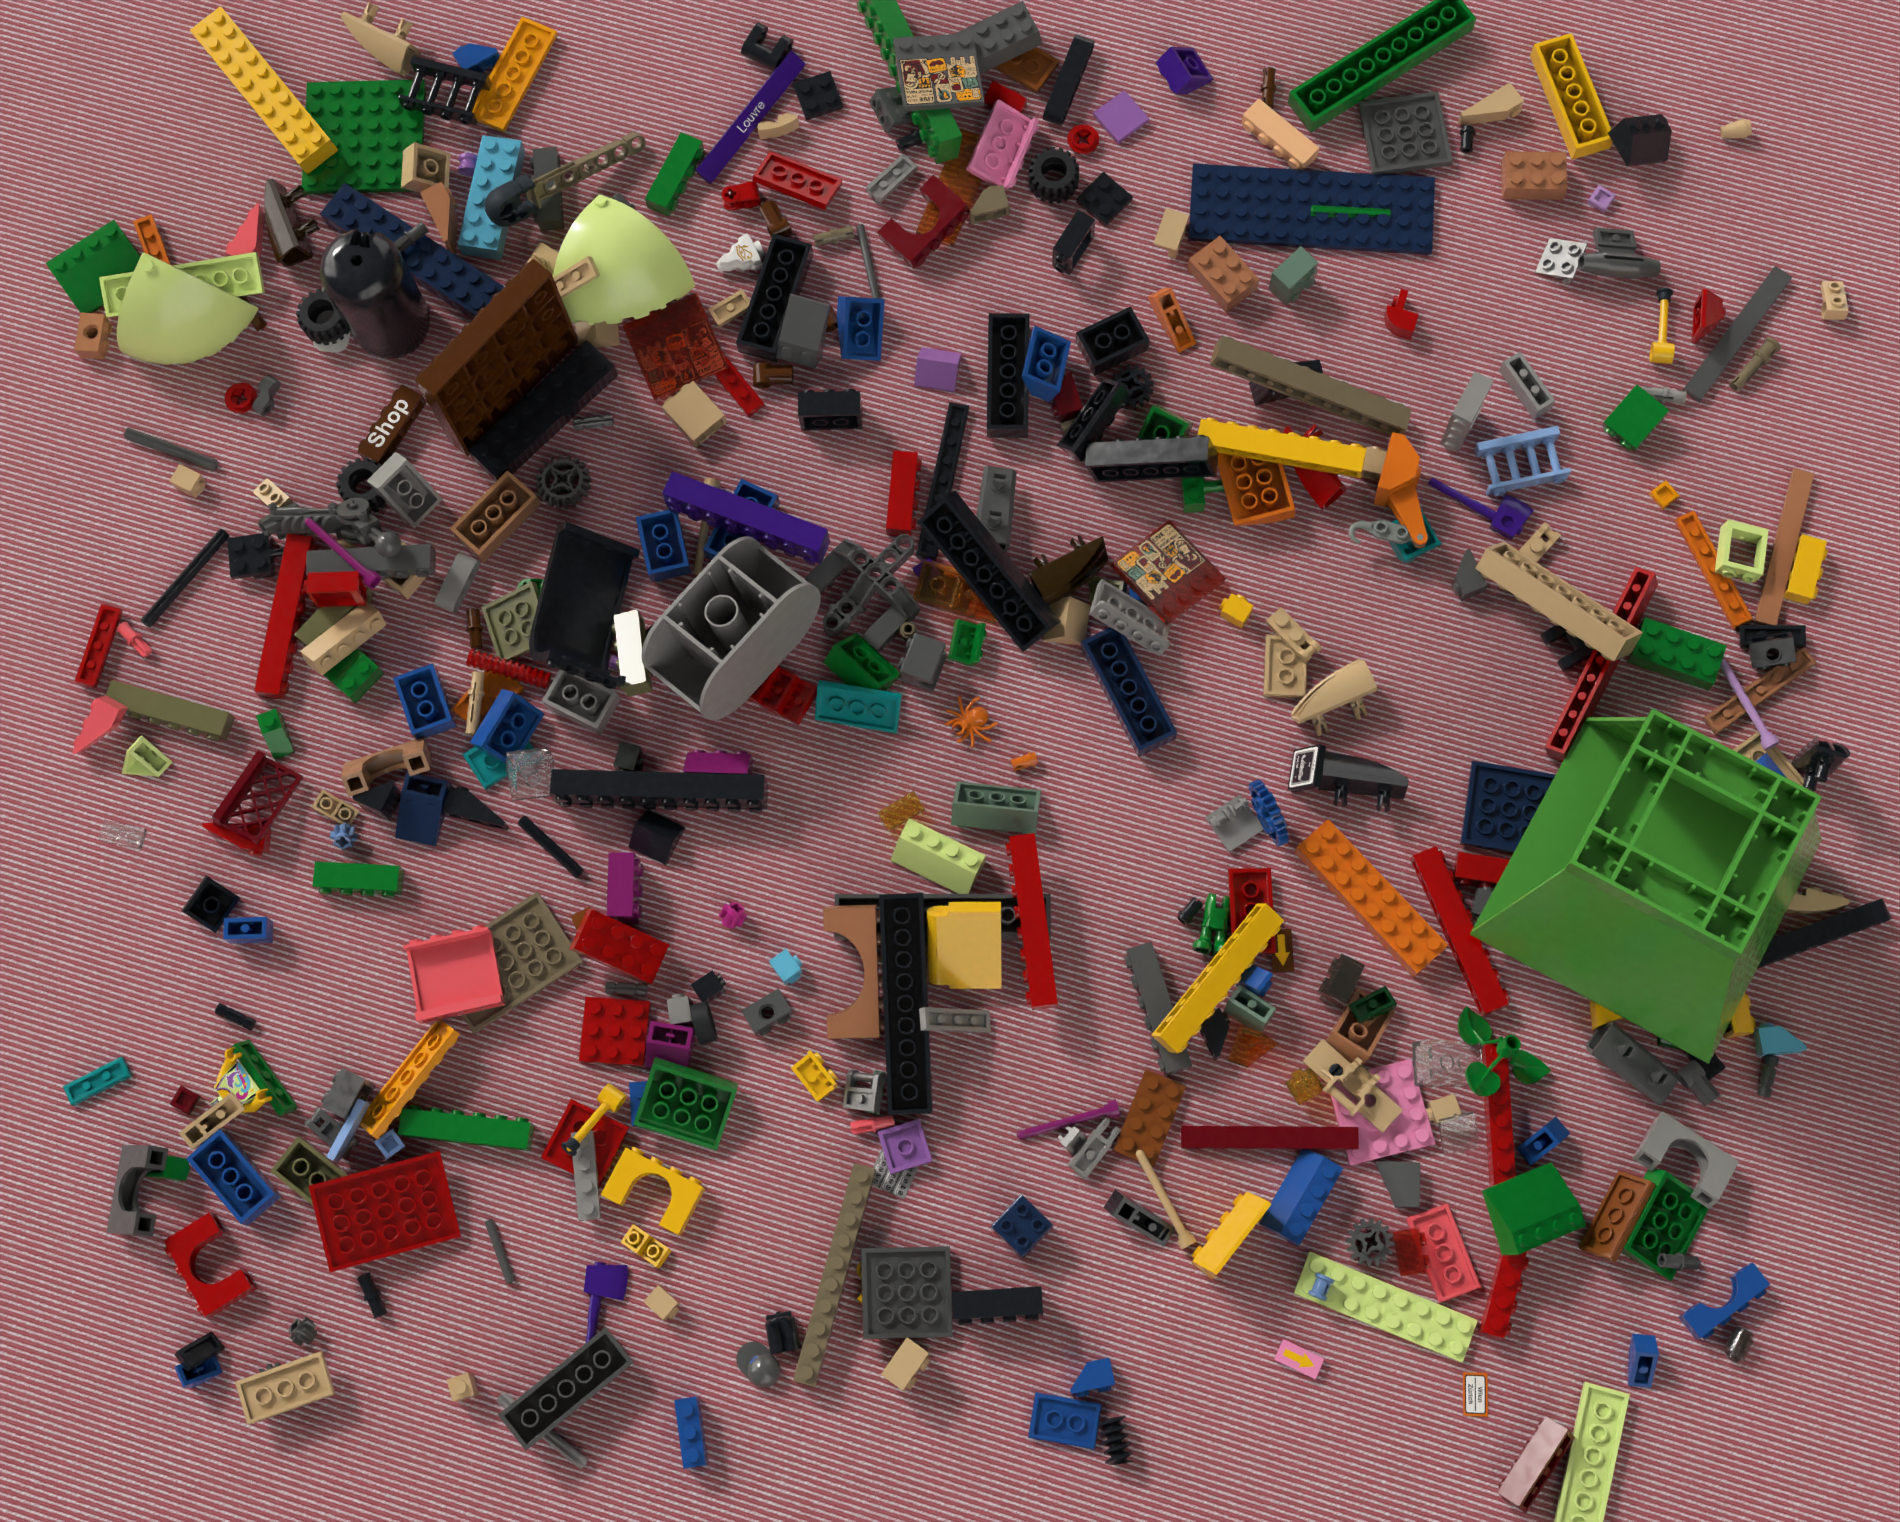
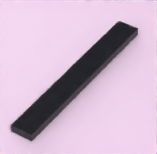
[916,402,970,561]

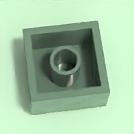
[1269,246,1318,305]

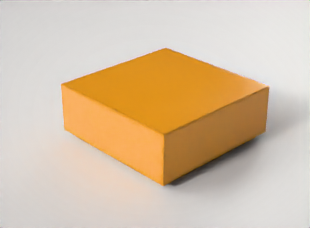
[1649,480,1680,510]

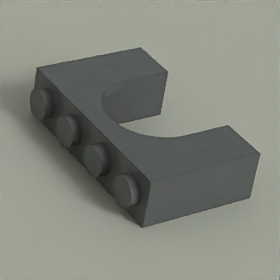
[106,1145,168,1237]

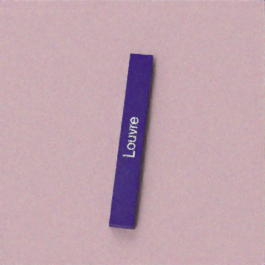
[695,51,806,184]

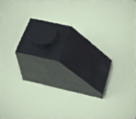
[1200,1007,1231,1061]

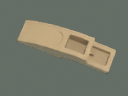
[1785,887,1850,915]

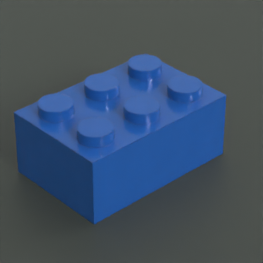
[636,510,692,583]
[393,663,457,739]

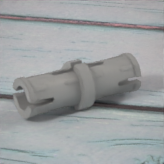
[1644,386,1687,404]

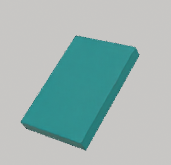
[462,741,539,790]

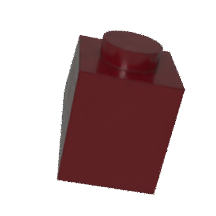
[1051,372,1083,423]

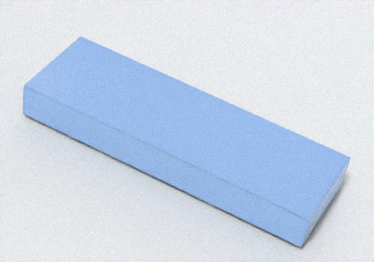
[327,1098,370,1163]

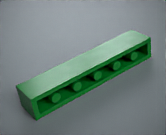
[398,1105,534,1151]

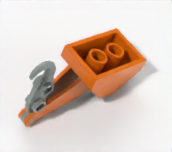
[1349,432,1428,548]

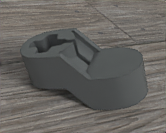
[252,375,281,416]

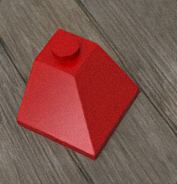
[1692,289,1726,344]

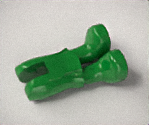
[1192,893,1230,956]

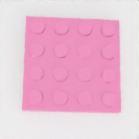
[1326,1059,1435,1166]

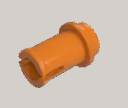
[1010,751,1039,772]

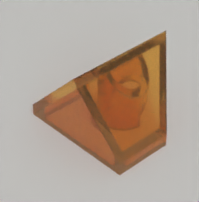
[1228,1025,1279,1068]

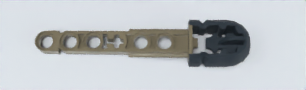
[485,132,646,227]

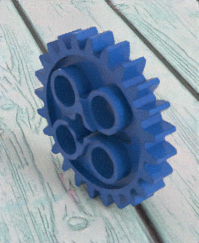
[1249,779,1289,847]

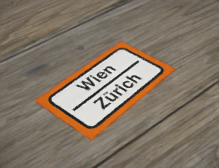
[1463,1372,1488,1417]

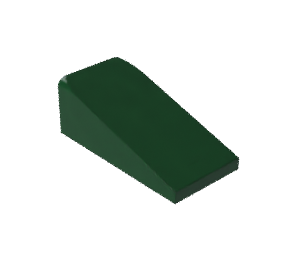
[1348,986,1397,1024]

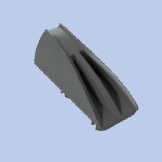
[976,466,1017,552]
[1586,1022,1679,1105]

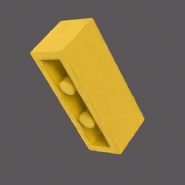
[1783,534,1828,605]

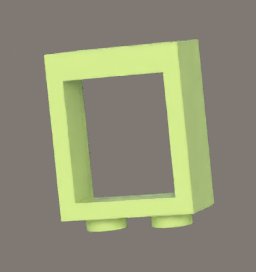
[1715,519,1769,583]

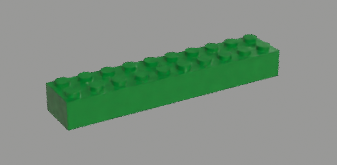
[857,0,962,164]
[1288,0,1476,133]

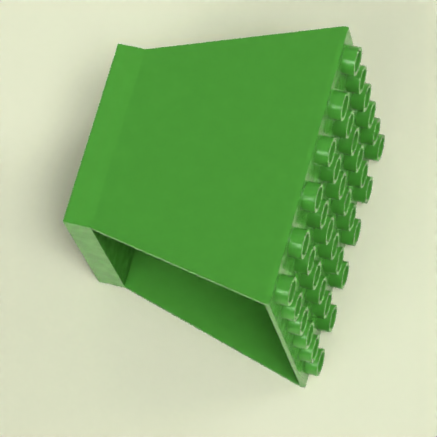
[1470,708,1822,1064]

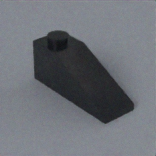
[443,786,509,831]
[1104,1189,1175,1247]

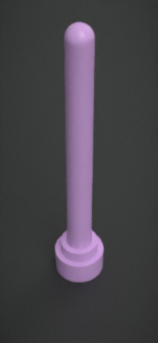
[1720,659,1780,750]

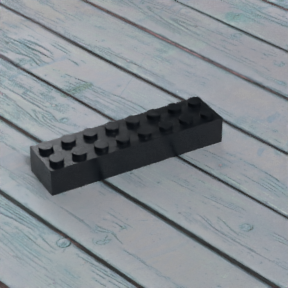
[468,340,618,481]
[917,491,1061,652]

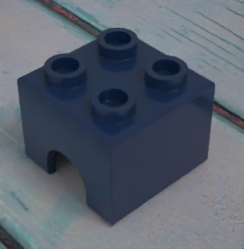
[991,1194,1054,1259]

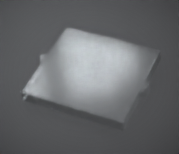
[1439,1111,1479,1155]

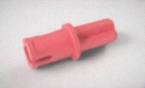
[117,622,152,658]
[850,1115,895,1135]

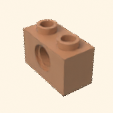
[74,313,112,360]

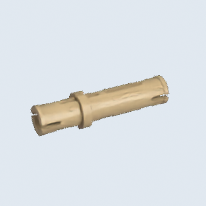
[465,671,485,736]

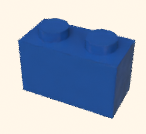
[223,917,274,944]

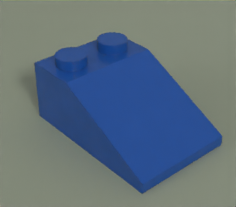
[837,296,885,361]

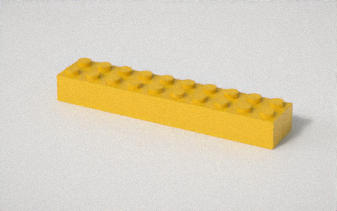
[190,6,338,175]

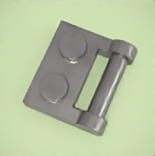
[842,1069,887,1112]

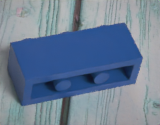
[674,1396,709,1469]

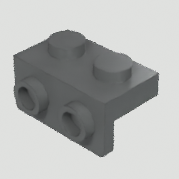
[869,87,912,133]

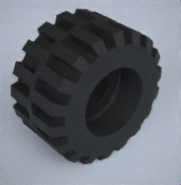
[1029,147,1079,204]
[296,289,350,345]
[336,458,386,513]

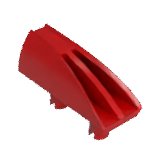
[1283,424,1347,510]

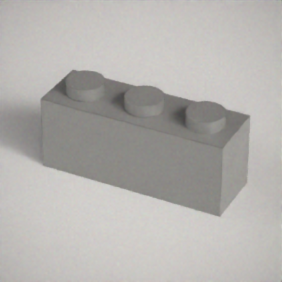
[1499,351,1556,420]

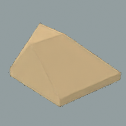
[575,321,620,348]

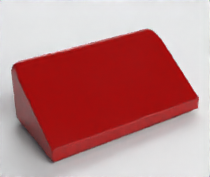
[984,81,1027,113]

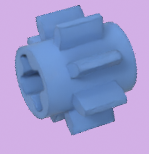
[330,822,358,850]

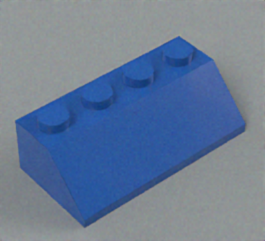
[1259,1149,1343,1247]

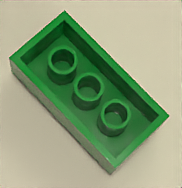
[1627,617,1727,691]

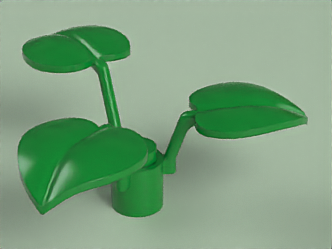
[1457,1006,1551,1097]

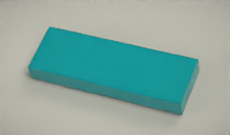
[63,1056,132,1106]

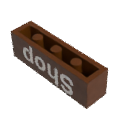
[358,384,426,465]

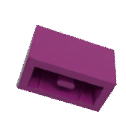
[645,1021,696,1068]

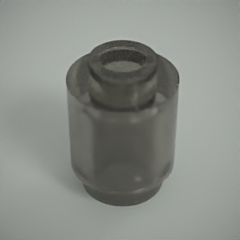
[1723,1327,1754,1363]

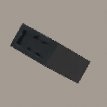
[1052,210,1095,275]

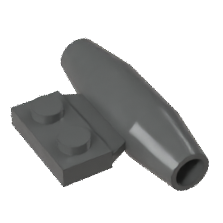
[1578,227,1661,279]

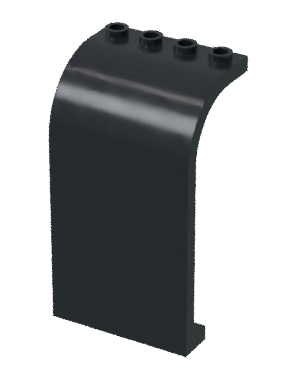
[529,521,640,689]

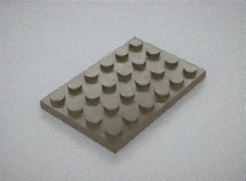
[462,891,584,1034]

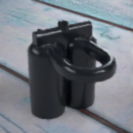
[765,1311,801,1355]

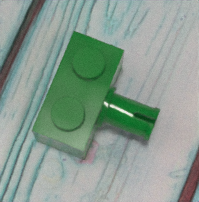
[1180,477,1224,513]

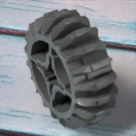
[536,455,592,510]

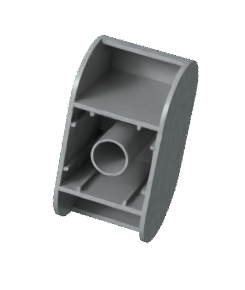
[641,536,821,720]

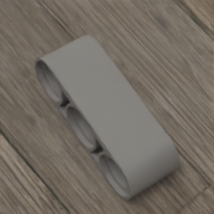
[435,553,480,614]

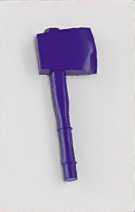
[1428,477,1534,540]
[583,1262,628,1343]

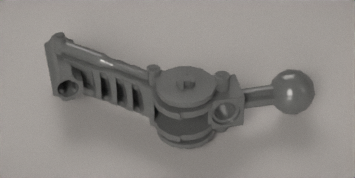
[258,498,402,558]

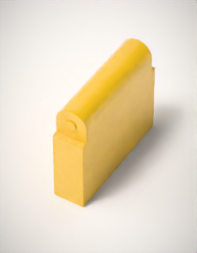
[927,902,1002,989]

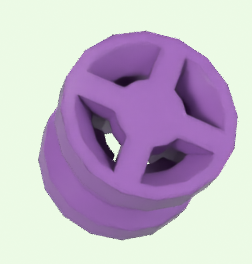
[458,153,478,176]

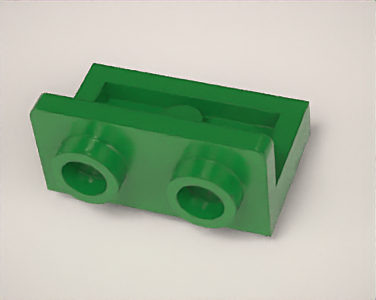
[948,619,987,666]

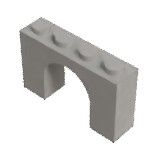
[1440,371,1494,453]
[1633,1111,1739,1209]

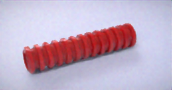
[466,648,552,690]

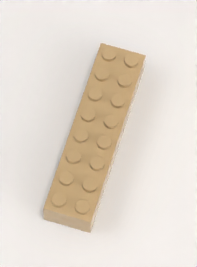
[1475,541,1643,661]

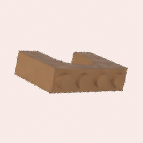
[341,736,432,797]

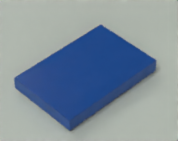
[1028,1392,1102,1450]

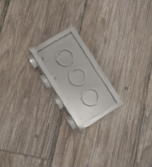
[1089,579,1172,656]

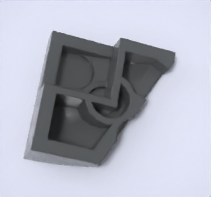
[1376,1161,1420,1209]

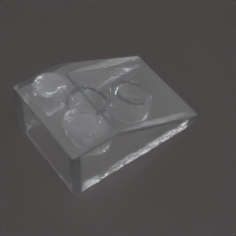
[1412,1039,1482,1087]

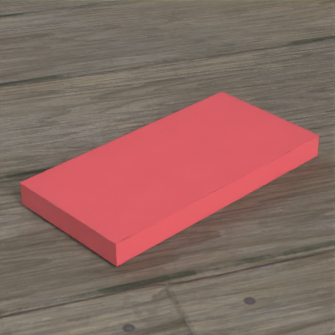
[1406,1203,1482,1303]

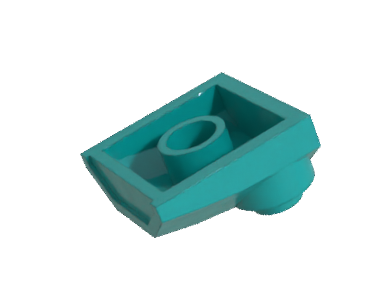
[1388,508,1442,563]

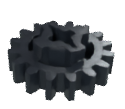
[1112,364,1154,410]

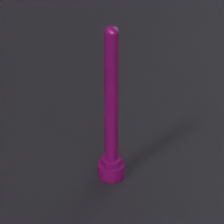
[305,518,382,589]
[1017,1099,1120,1139]

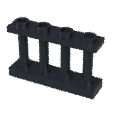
[398,56,492,125]

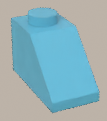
[1753,1023,1807,1057]

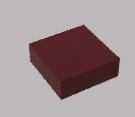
[170,1085,201,1115]

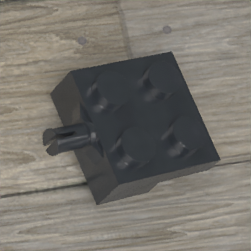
[227,533,284,580]

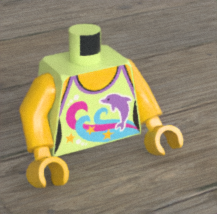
[210,1047,272,1114]

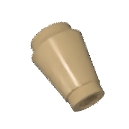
[1720,118,1752,139]

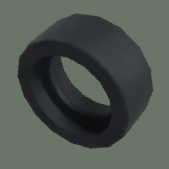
[690,1001,717,1045]

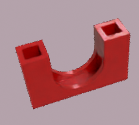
[163,1212,257,1318]

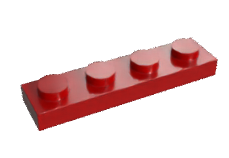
[75,604,123,688]

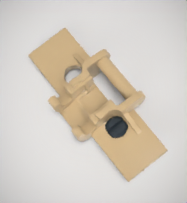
[1302,1039,1403,1133]

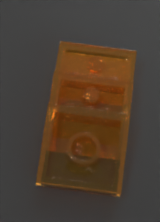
[913,560,997,624]

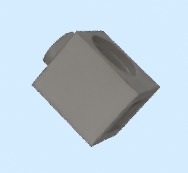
[666,994,693,1026]

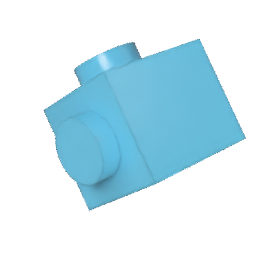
[769,949,803,985]

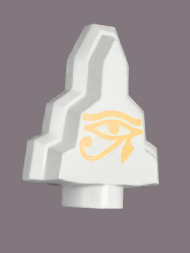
[716,233,765,271]

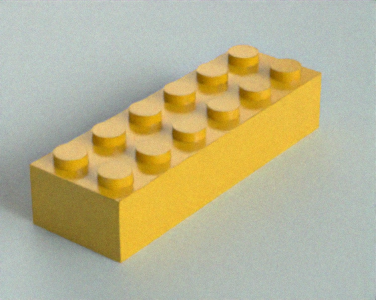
[1530,33,1612,160]

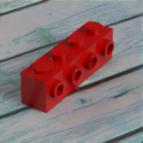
[1478,1250,1529,1340]

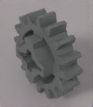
[1345,1218,1395,1267]

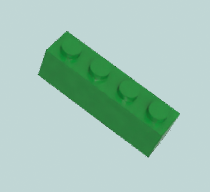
[645,132,705,217]
[312,861,404,898]

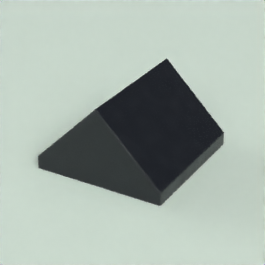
[352,781,402,821]
[628,810,685,865]
[181,876,240,933]

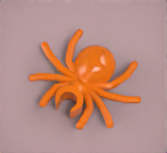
[945,696,998,748]

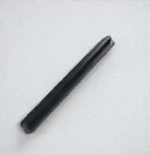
[141,529,230,628]

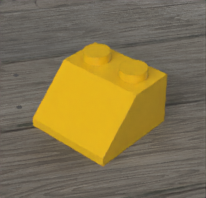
[1724,993,1756,1039]

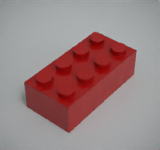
[569,909,669,985]

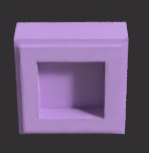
[1587,185,1616,213]

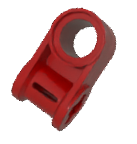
[722,181,761,211]

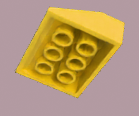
[1191,1192,1271,1279]

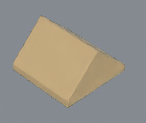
[1044,596,1090,645]

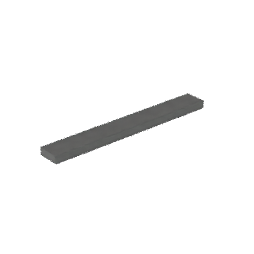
[1683,266,1792,402]

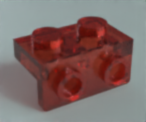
[1393,1227,1431,1276]

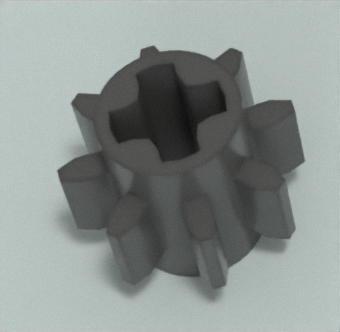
[289,1317,317,1347]

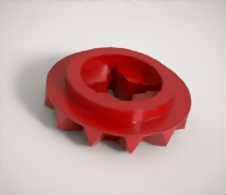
[1067,124,1099,155]
[224,382,258,414]

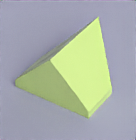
[122,735,172,778]

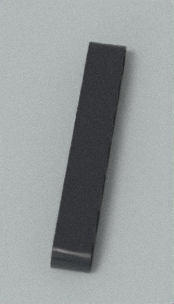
[1757,898,1892,969]

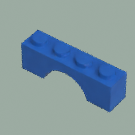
[1678,1262,1770,1340]

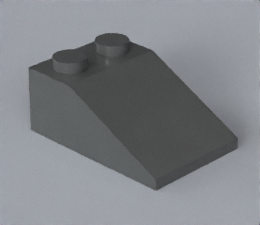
[776,294,830,369]

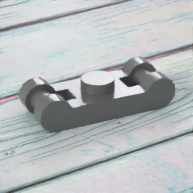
[304,1106,360,1159]

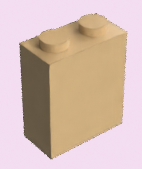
[662,381,727,448]

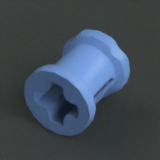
[1308,1273,1335,1302]

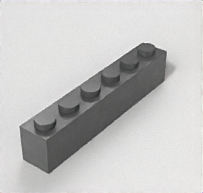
[306,544,436,580]
[1124,942,1192,1076]

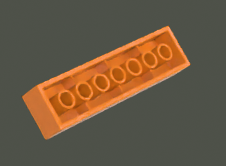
[1294,819,1448,978]

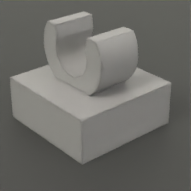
[1058,1126,1087,1156]

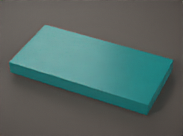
[814,680,902,734]

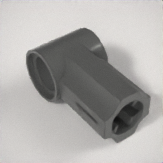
[1676,1060,1720,1107]

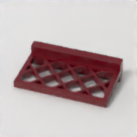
[212,750,303,845]

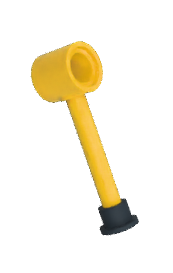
[1649,288,1675,364]
[561,1083,627,1156]

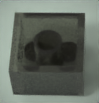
[1318,953,1365,1011]

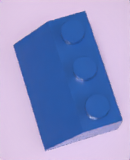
[1022,326,1071,403]
[470,689,545,767]

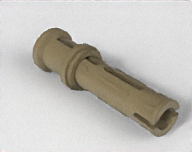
[1729,337,1781,392]

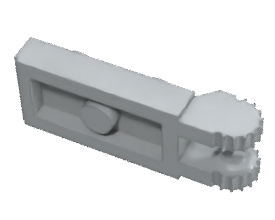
[1067,1118,1121,1179]

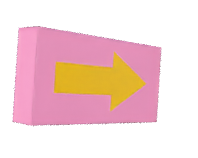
[1274,1339,1324,1379]

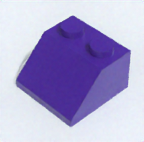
[1155,47,1213,94]

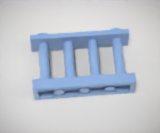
[1474,426,1571,496]

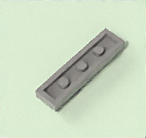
[919,1007,991,1033]
[571,1130,601,1221]

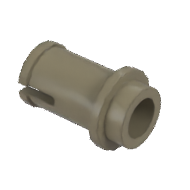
[900,622,917,642]

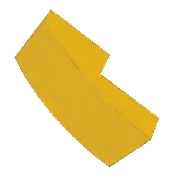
[621,1224,672,1269]

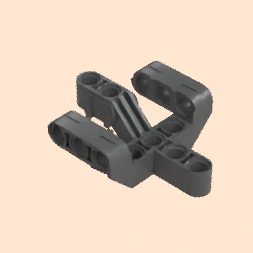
[805,534,920,652]

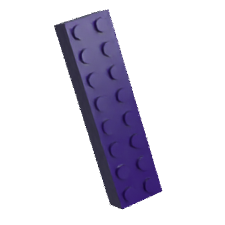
[662,471,830,565]

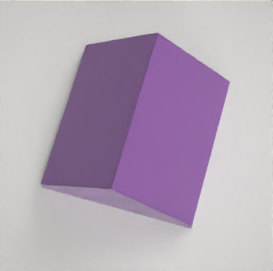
[914,347,962,392]

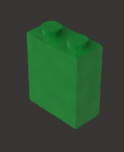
[1603,384,1669,452]

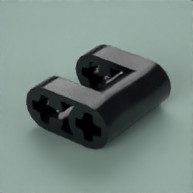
[741,22,794,70]
[1540,625,1594,672]

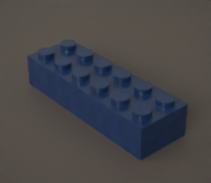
[1081,627,1177,757]

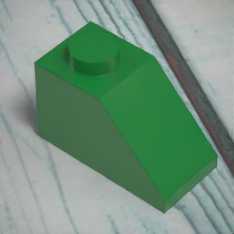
[256,708,295,760]
[145,1155,190,1181]

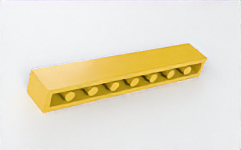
[1197,418,1366,478]
[1151,903,1284,1054]

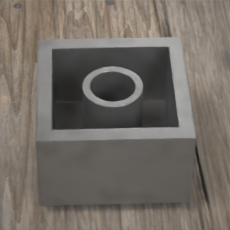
[321,1068,375,1119]

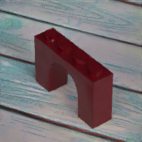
[877,175,970,270]

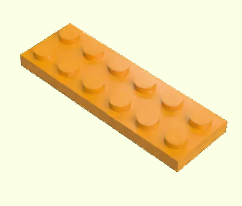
[472,17,558,133]
[359,1020,460,1140]

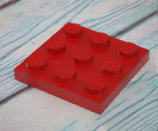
[579,997,651,1067]
[541,1099,630,1187]

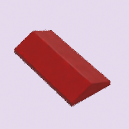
[1228,868,1276,955]

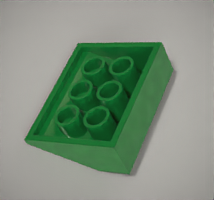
[46,220,140,313]
[633,1057,738,1151]
[1482,1162,1586,1255]
[1621,1168,1709,1281]

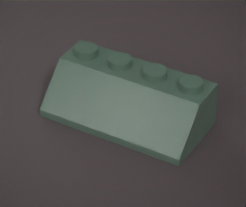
[951,781,1041,834]

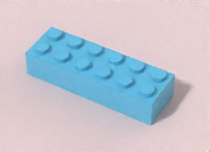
[458,135,526,260]

